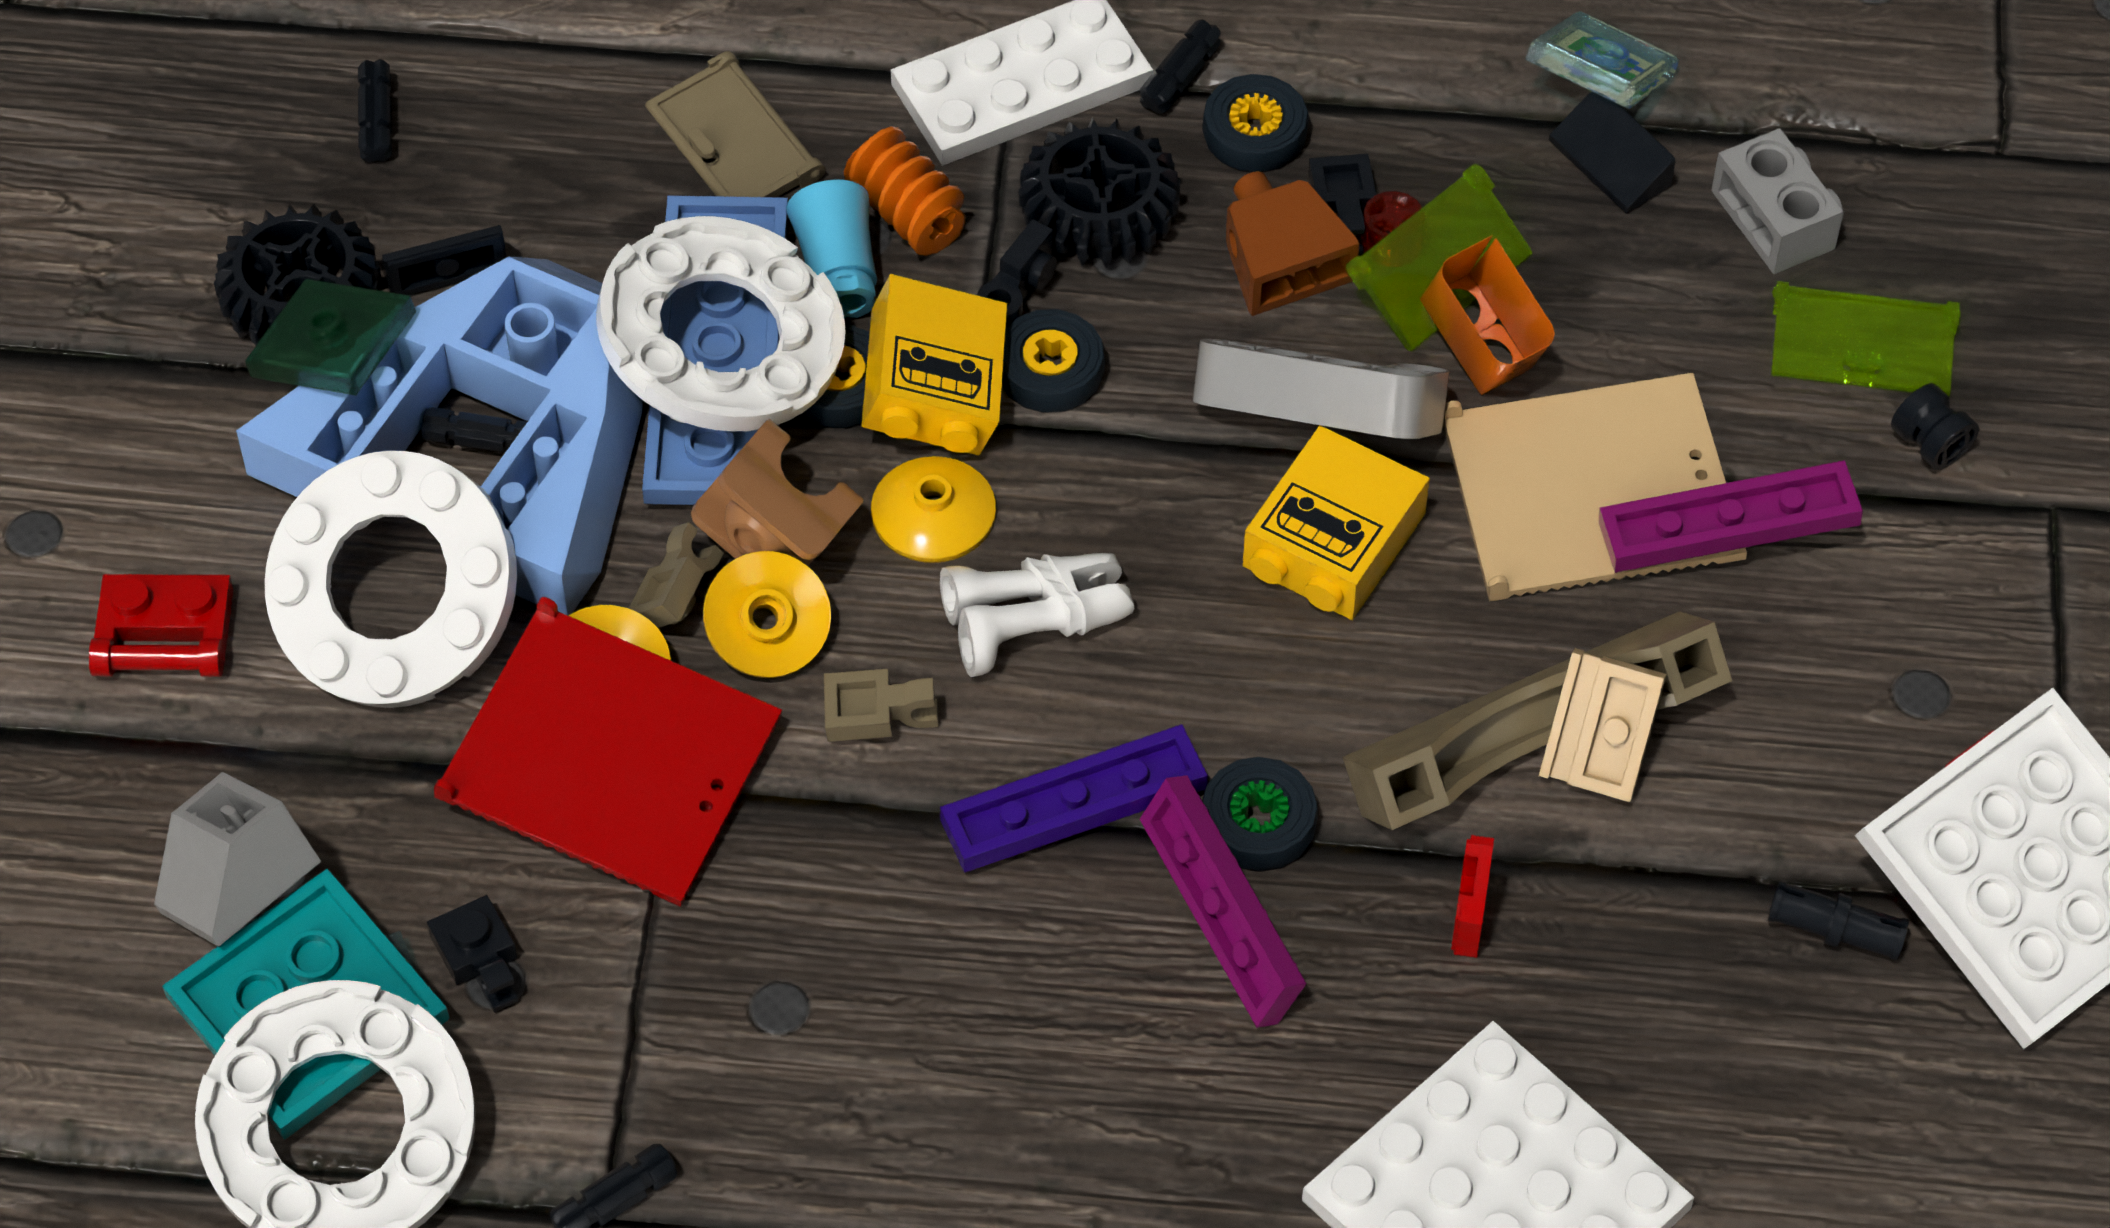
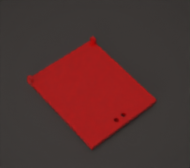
[434,597,782,907]

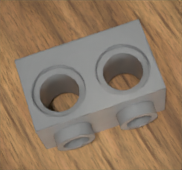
[1711,128,1844,275]

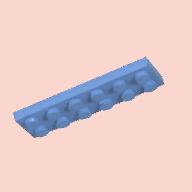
[642,196,788,505]

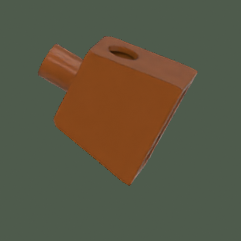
[1226,171,1359,316]

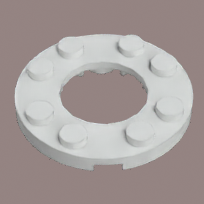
[596,216,845,432]
[265,451,517,708]
[195,980,475,1228]

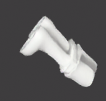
[940,553,1134,677]

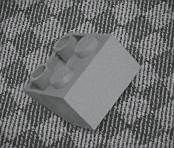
[154,772,321,947]

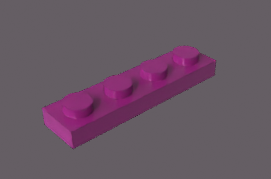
[1598,460,1863,573]
[1139,775,1306,1028]

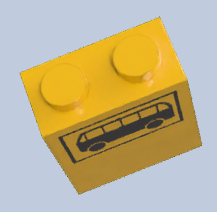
[861,274,1007,456]
[1243,425,1430,621]

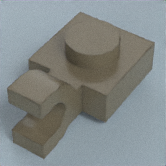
[628,522,724,628]
[824,669,939,742]

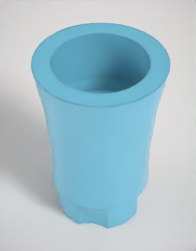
[786,179,877,319]

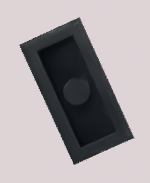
[1549,89,1676,214]
[381,225,507,299]

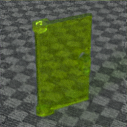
[1346,164,1532,351]
[1771,281,1961,396]

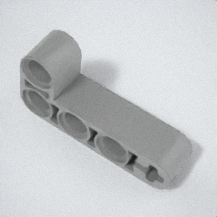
[1193,339,1450,439]

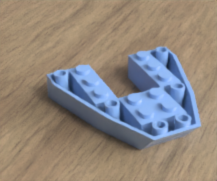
[236,256,643,615]

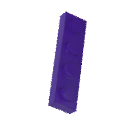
[940,724,1208,873]

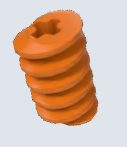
[844,126,966,256]

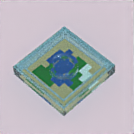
[1525,11,1679,109]

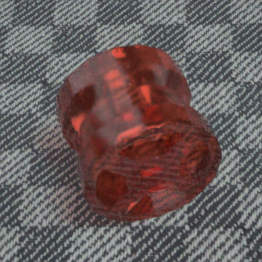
[1361,191,1424,268]

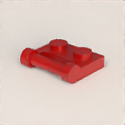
[89,574,233,677]

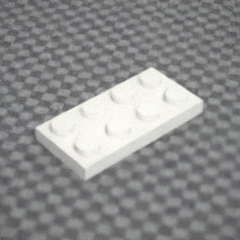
[891,0,1153,166]

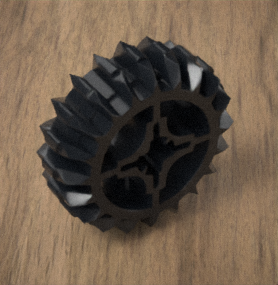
[1019,117,1180,268]
[214,204,381,356]

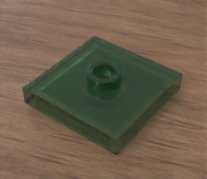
[245,279,416,395]

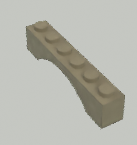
[1342,611,1732,830]

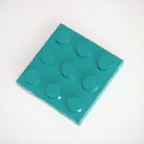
[162,869,450,1140]

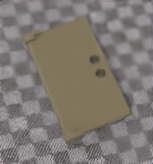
[645,51,826,197]

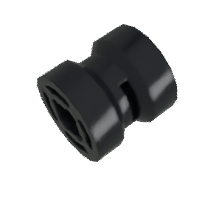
[1891,383,1980,470]

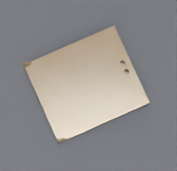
[1443,373,1747,602]

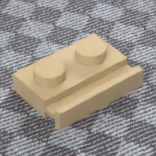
[1539,648,1667,802]

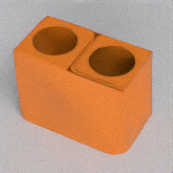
[1420,235,1555,395]

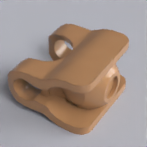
[691,419,864,566]

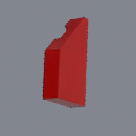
[1451,835,1494,958]

